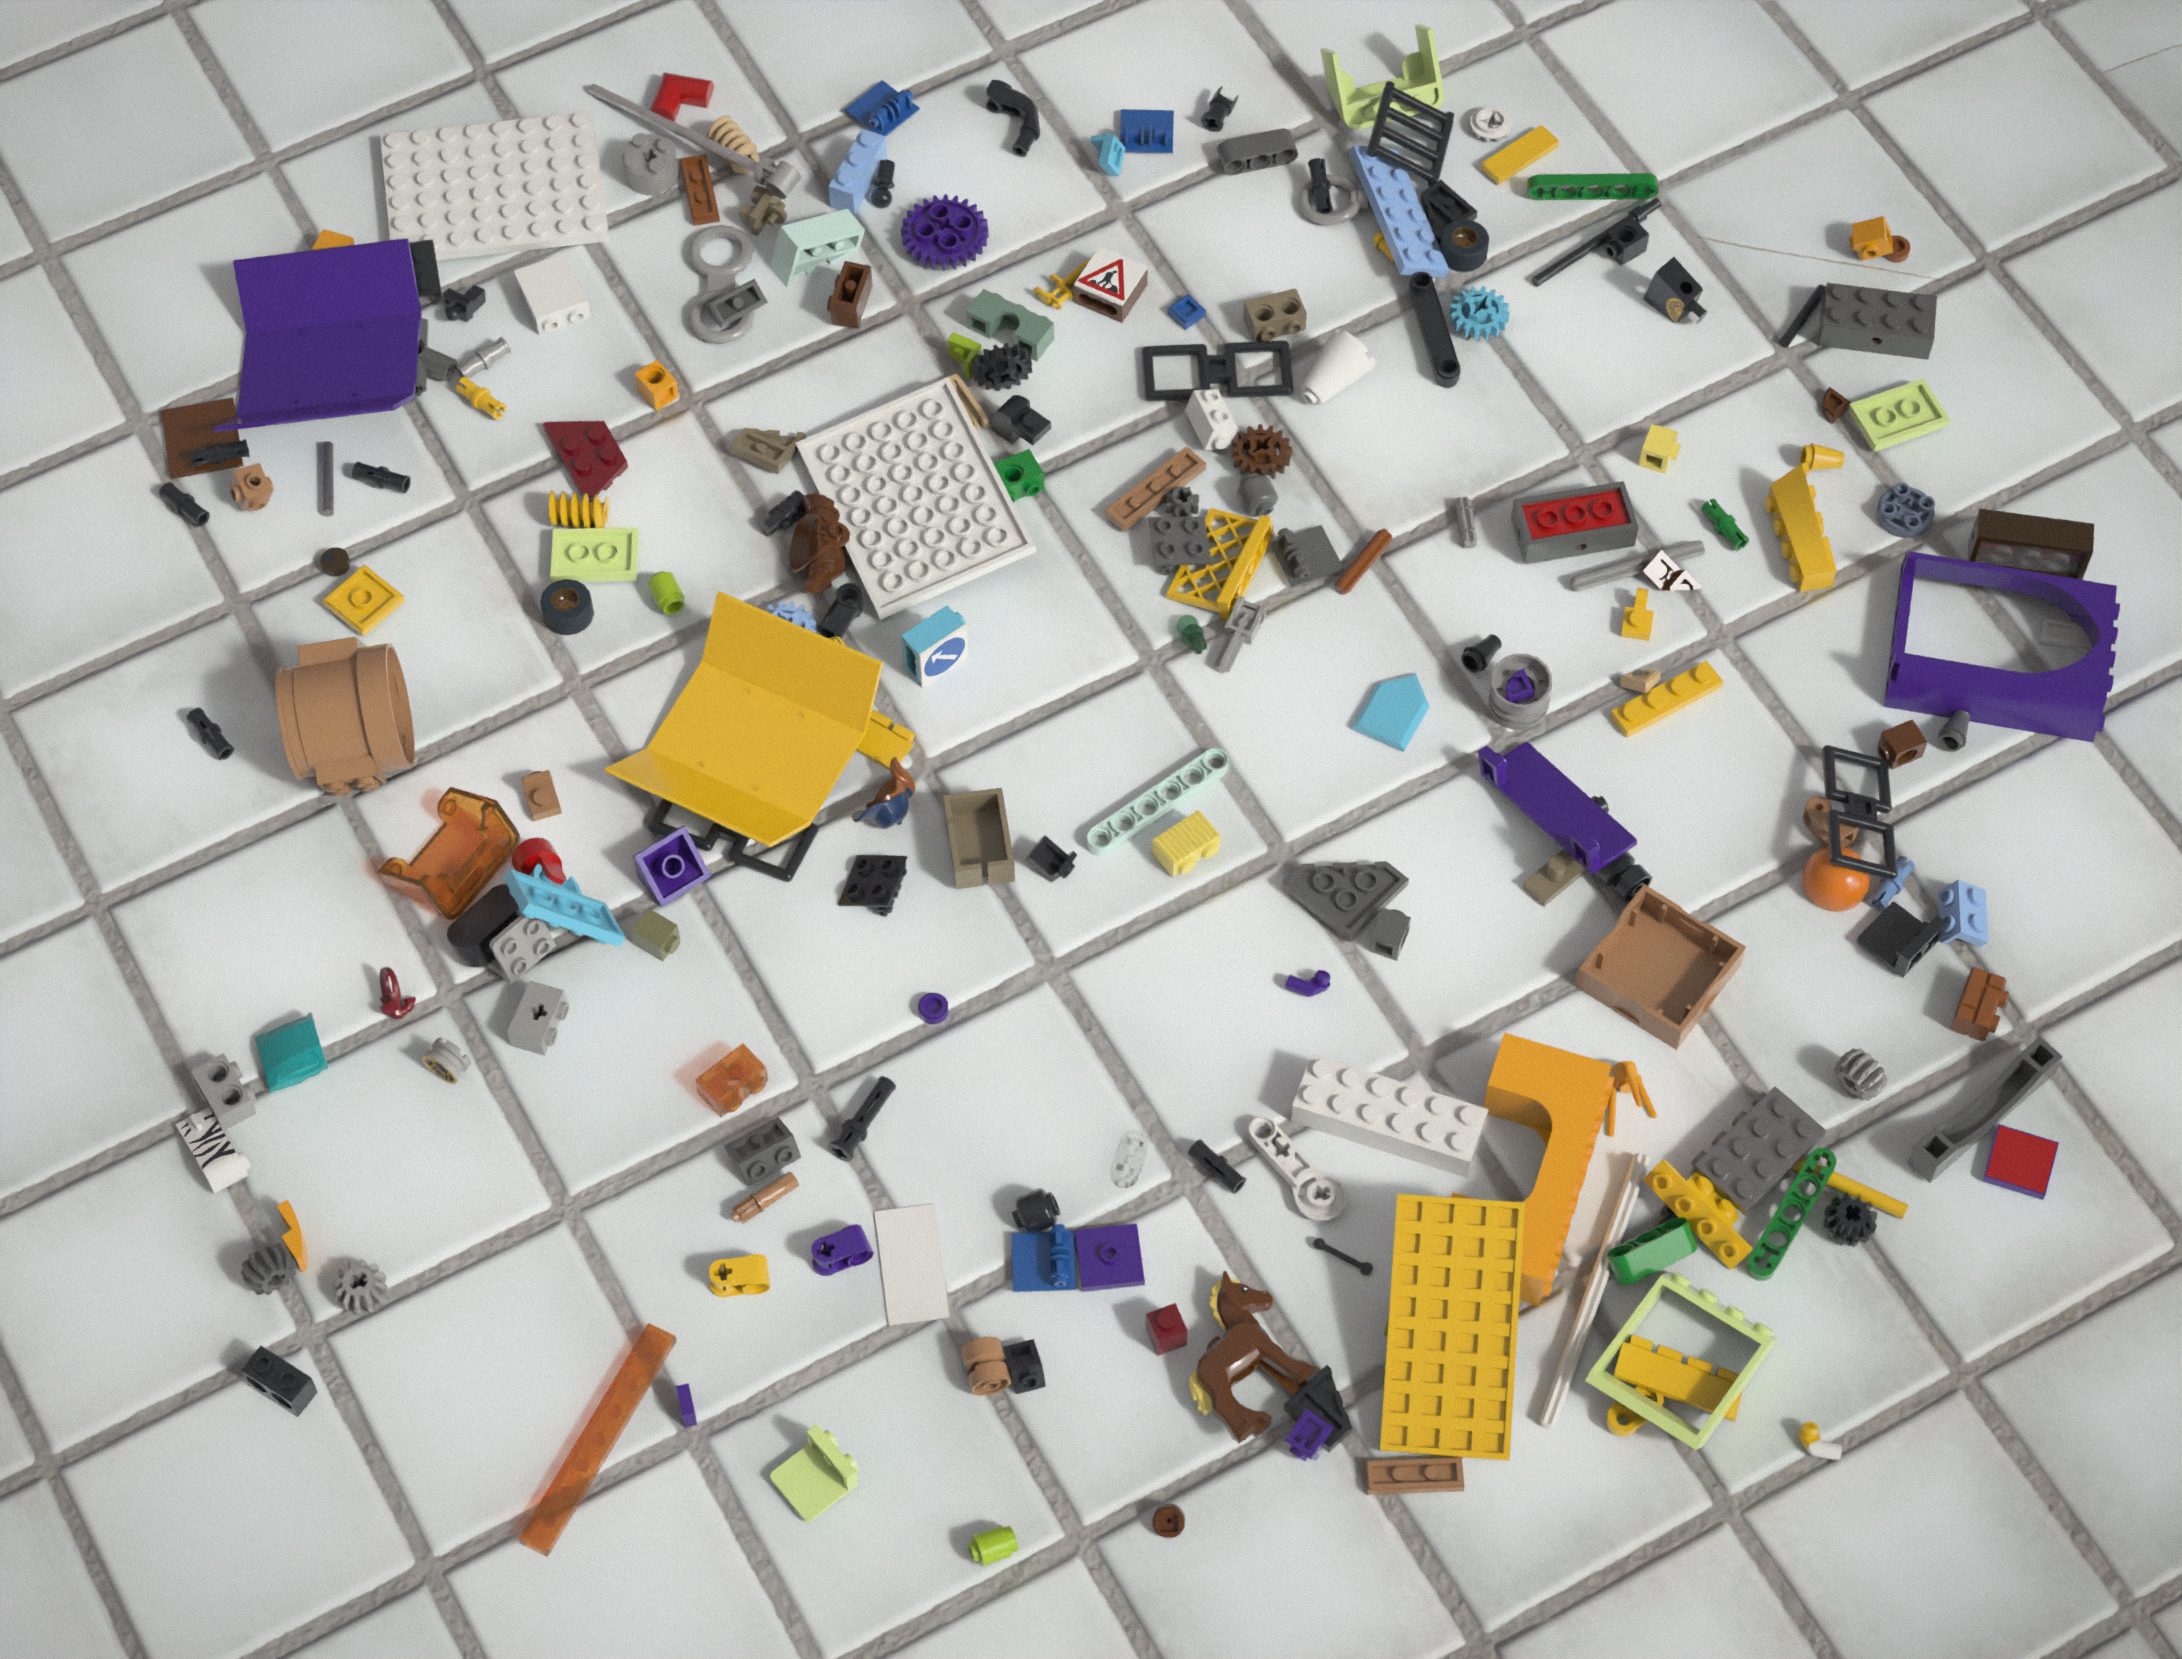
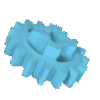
[1449,286,1510,341]

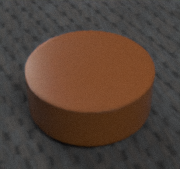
[1883,235,1911,263]

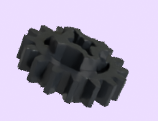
[972,343,1032,391]

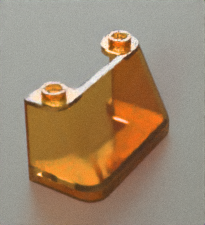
[377,787,520,920]

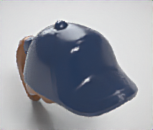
[852,757,915,829]

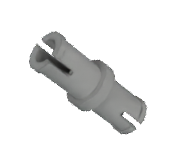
[456,337,511,378]

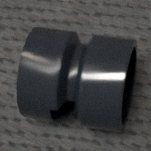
[1595,851,1652,903]

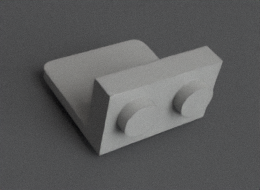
[488,914,556,984]

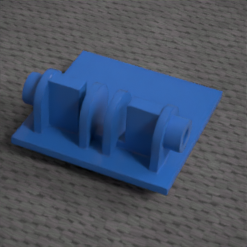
[845,80,920,136]
[1120,109,1174,153]
[1012,1224,1076,1292]

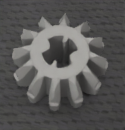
[1834,1048,1888,1101]
[333,1259,388,1315]

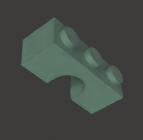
[966,289,1054,362]

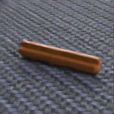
[1335,529,1392,595]

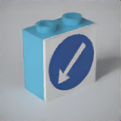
[901,605,968,688]

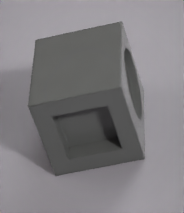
[1369,908,1411,961]

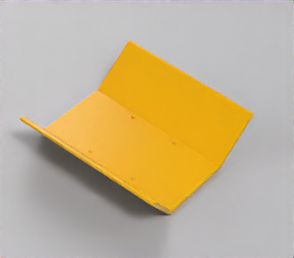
[604,591,883,847]

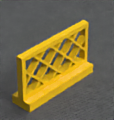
[1166,508,1275,620]

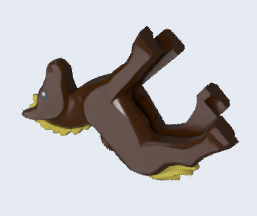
[1189,1271,1315,1443]

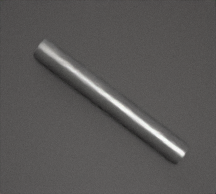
[322,442,334,516]

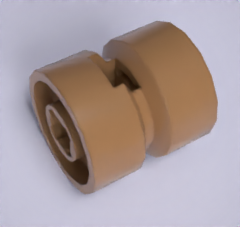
[961,1337,1011,1396]

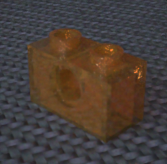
[695,1043,768,1118]

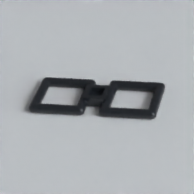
[1141,340,1294,401]
[1822,745,1898,880]
[648,799,819,882]

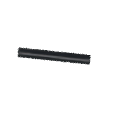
[1779,285,1826,348]

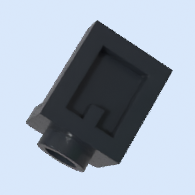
[1003,1339,1046,1394]

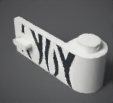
[175,1107,251,1194]

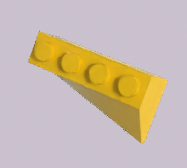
[1764,462,1837,592]

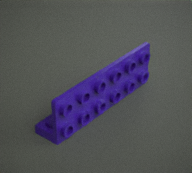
[1478,742,1637,875]

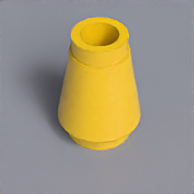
[1800,443,1844,471]

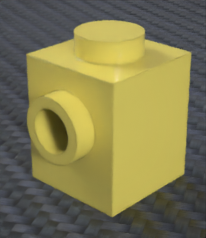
[1639,424,1681,474]

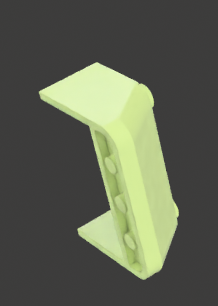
[1320,24,1444,130]

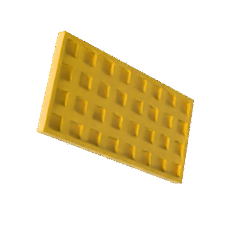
[1380,1194,1525,1461]

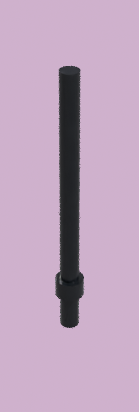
[1532,198,1661,287]

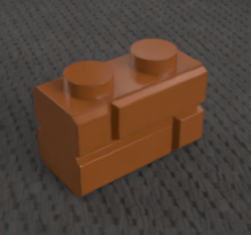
[1950,967,2009,1041]

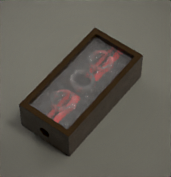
[1967,509,2094,580]

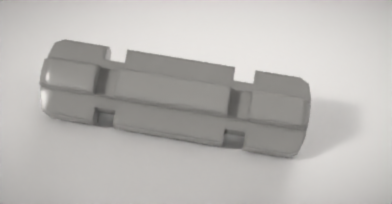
[1455,497,1477,548]

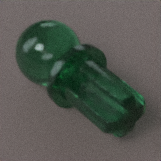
[1176,614,1207,654]

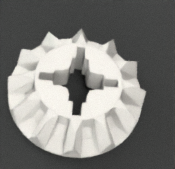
[1470,106,1513,142]

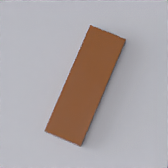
[679,154,720,226]

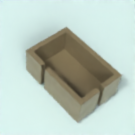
[943,788,1015,889]

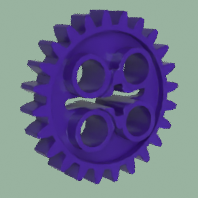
[901,194,989,271]

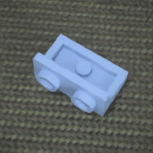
[1938,879,1988,947]

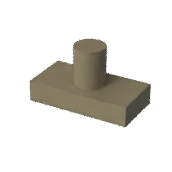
[1523,849,1586,907]

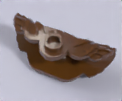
[789,493,850,594]

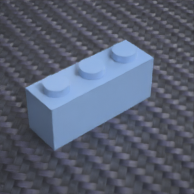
[829,129,887,215]

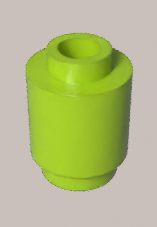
[648,571,685,615]
[967,1525,1018,1567]

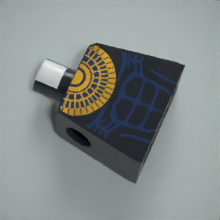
[1643,257,1708,324]

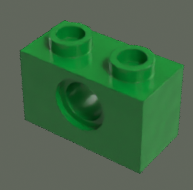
[993,449,1044,503]

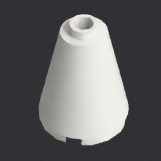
[1301,328,1375,405]

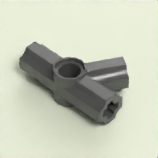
[415,317,457,396]

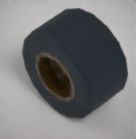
[1440,219,1489,272]
[540,579,594,636]

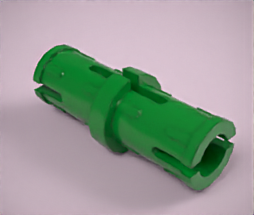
[1701,498,1749,551]

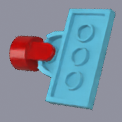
[504,838,626,947]

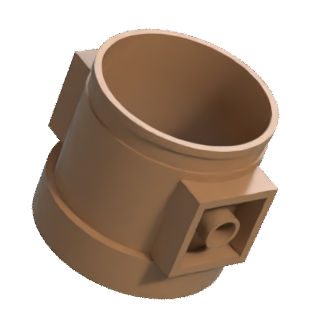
[275,636,415,796]

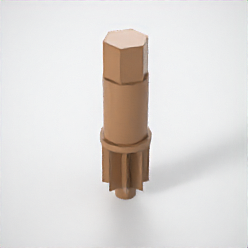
[730,1172,799,1224]

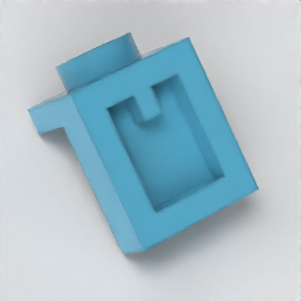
[1090,133,1125,177]

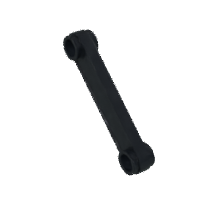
[1409,272,1461,388]

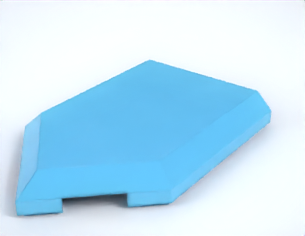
[1351,673,1429,752]

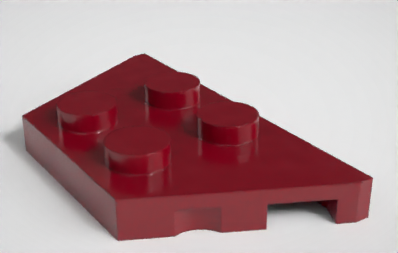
[543,421,628,502]

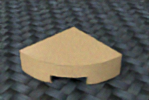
[1620,669,1661,693]

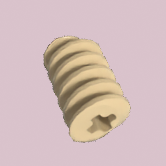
[707,115,759,174]

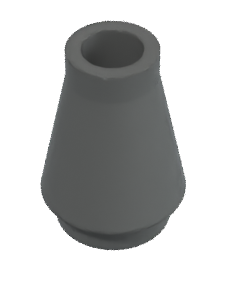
[1938,709,1970,752]

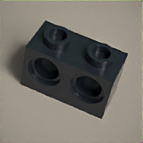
[241,1346,318,1417]

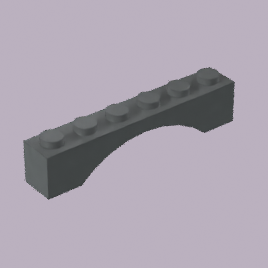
[1907,1036,2063,1183]

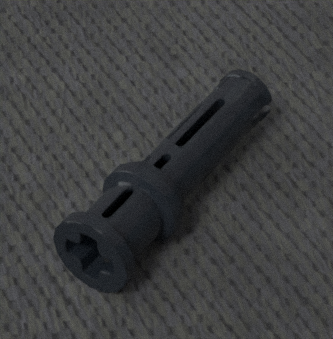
[828,1076,896,1162]

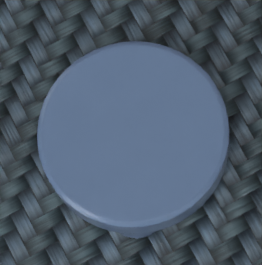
[1877,483,1935,538]

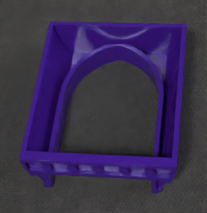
[1883,551,2120,742]

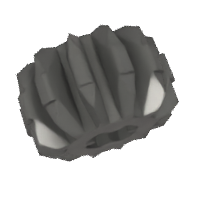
[241,1243,297,1295]

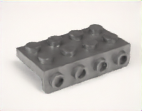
[1690,1086,1827,1215]

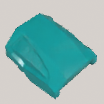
[255,1012,328,1092]

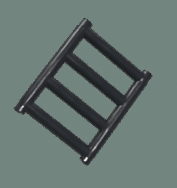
[1367,81,1455,186]

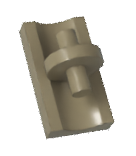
[739,185,787,236]

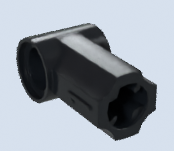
[817,583,863,639]

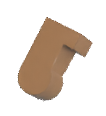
[1803,796,1858,847]

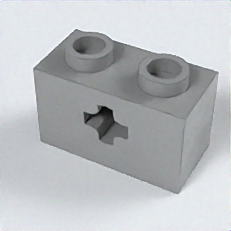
[507,981,569,1056]

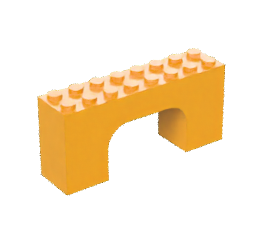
[1451,1033,1615,1306]

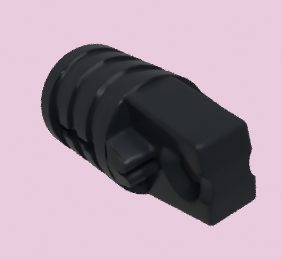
[762,490,806,536]

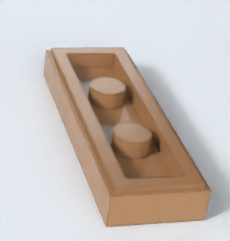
[1364,1457,1464,1495]

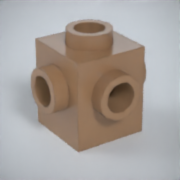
[228,463,273,512]

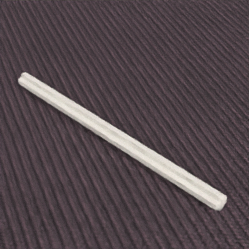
[1539,1153,1650,1429]

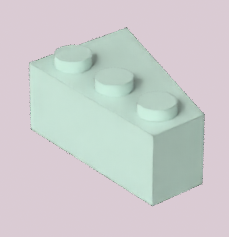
[770,209,865,288]

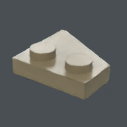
[730,428,806,474]

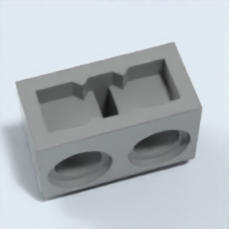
[191,1053,257,1131]

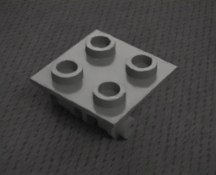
[1148,517,1211,575]
[1269,525,1344,587]

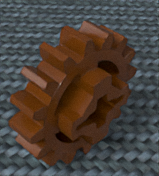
[1231,424,1292,479]

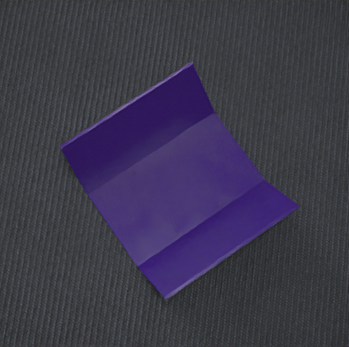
[214,238,422,432]

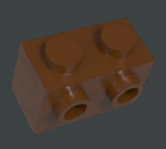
[827,261,873,329]

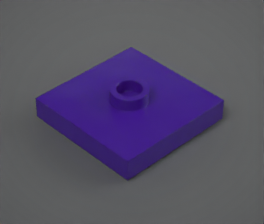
[1075,1224,1145,1292]

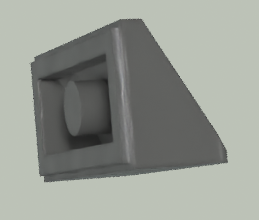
[704,279,768,328]

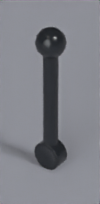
[1313,1238,1373,1276]

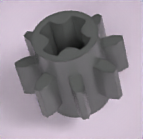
[1165,486,1199,517]

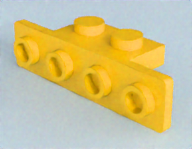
[1643,1159,1752,1269]

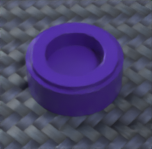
[918,993,949,1024]

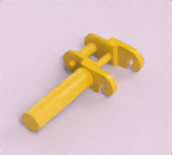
[1033,257,1091,310]

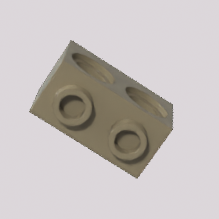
[1243,288,1307,342]

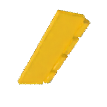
[856,709,915,770]
[1613,1334,1742,1422]

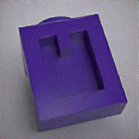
[1285,1408,1335,1461]

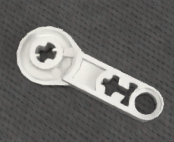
[1249,1116,1348,1222]

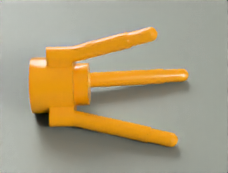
[1608,1061,1657,1137]

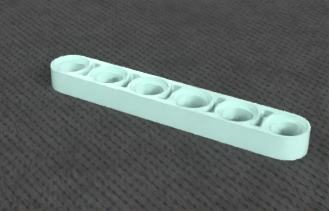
[1087,748,1229,856]

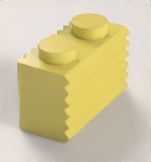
[1151,810,1221,877]

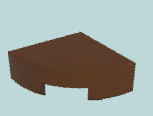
[1822,387,1851,424]

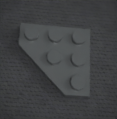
[1282,861,1409,942]

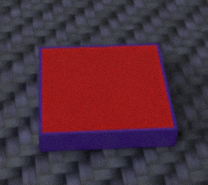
[1982,1124,2059,1200]

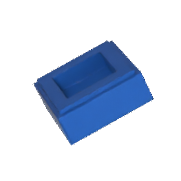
[1167,294,1206,330]

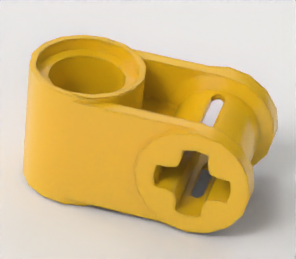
[709,1254,771,1298]

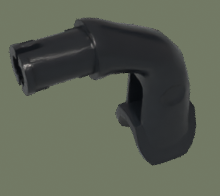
[986,80,1040,157]

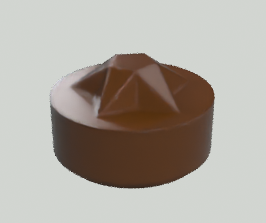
[1152,1503,1185,1538]

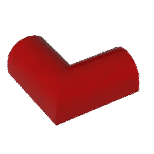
[649,72,714,122]

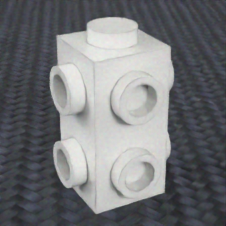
[1185,389,1238,450]

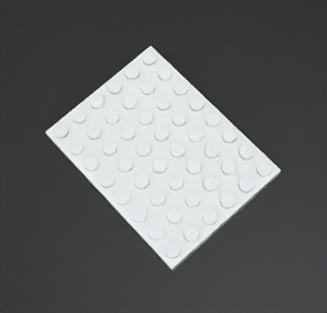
[380,111,610,261]
[796,377,1037,620]

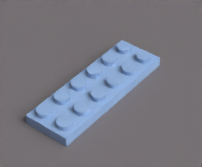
[1348,145,1450,278]

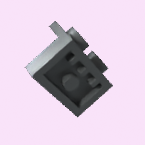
[724,1117,801,1186]

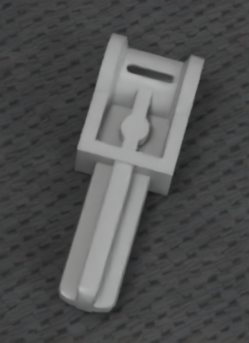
[1214,596,1268,673]

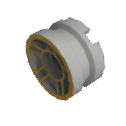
[422,1038,471,1084]

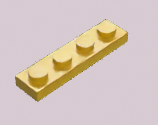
[1610,660,1723,738]

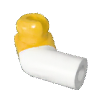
[1798,1422,1842,1460]

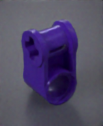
[811,1224,874,1276]

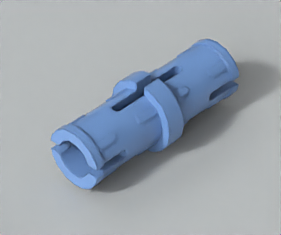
[1868,856,1915,912]

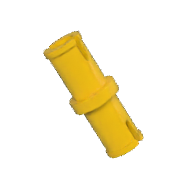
[455,377,507,420]

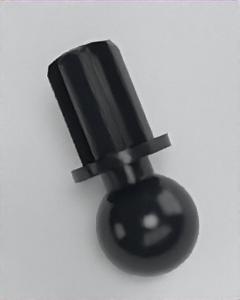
[871,159,895,208]

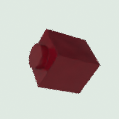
[1146,1303,1188,1356]

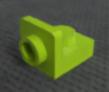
[947,332,982,379]

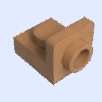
[521,770,562,821]

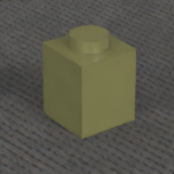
[631,908,680,962]

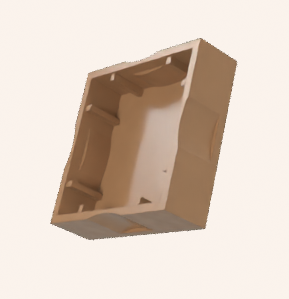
[1575,884,1746,1050]

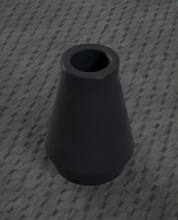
[1461,634,1502,673]

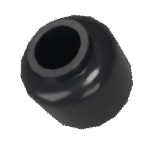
[1012,1188,1061,1234]

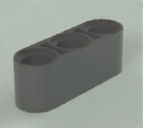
[1217,128,1298,175]

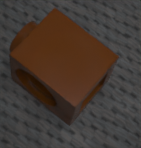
[1877,719,1927,769]

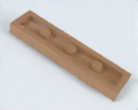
[1105,446,1206,533]

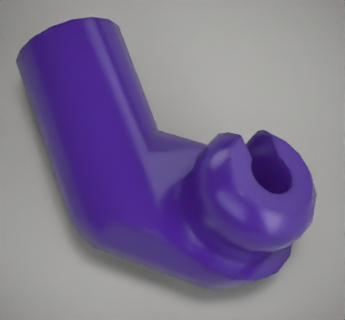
[1285,970,1331,997]

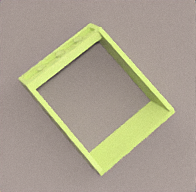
[1585,1271,1778,1450]

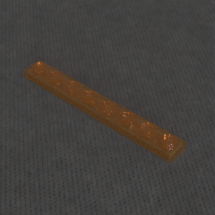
[518,1323,677,1557]

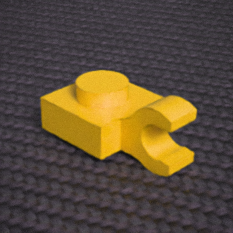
[1621,588,1654,641]

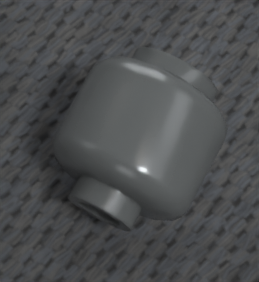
[1237,473,1278,517]

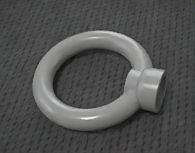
[1298,174,1368,225]

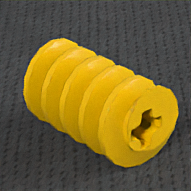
[548,490,609,528]

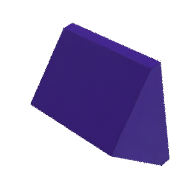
[633,825,712,907]

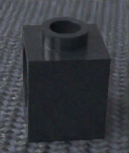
[1604,217,1649,266]

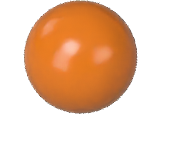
[1802,846,1870,912]

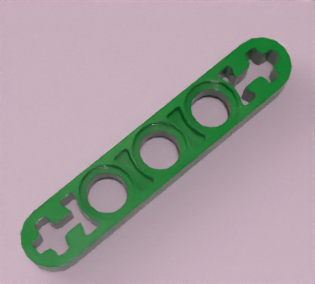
[1527,173,1659,200]
[1747,1148,1836,1281]

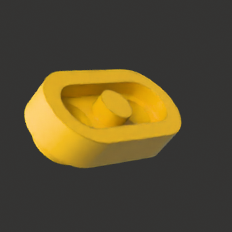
[1606,1386,1664,1437]

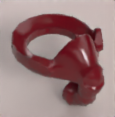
[379,967,416,1019]

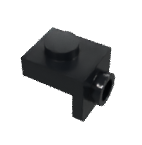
[1024,836,1078,882]

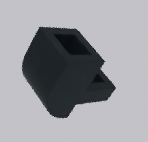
[991,395,1051,446]

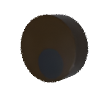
[320,547,350,577]

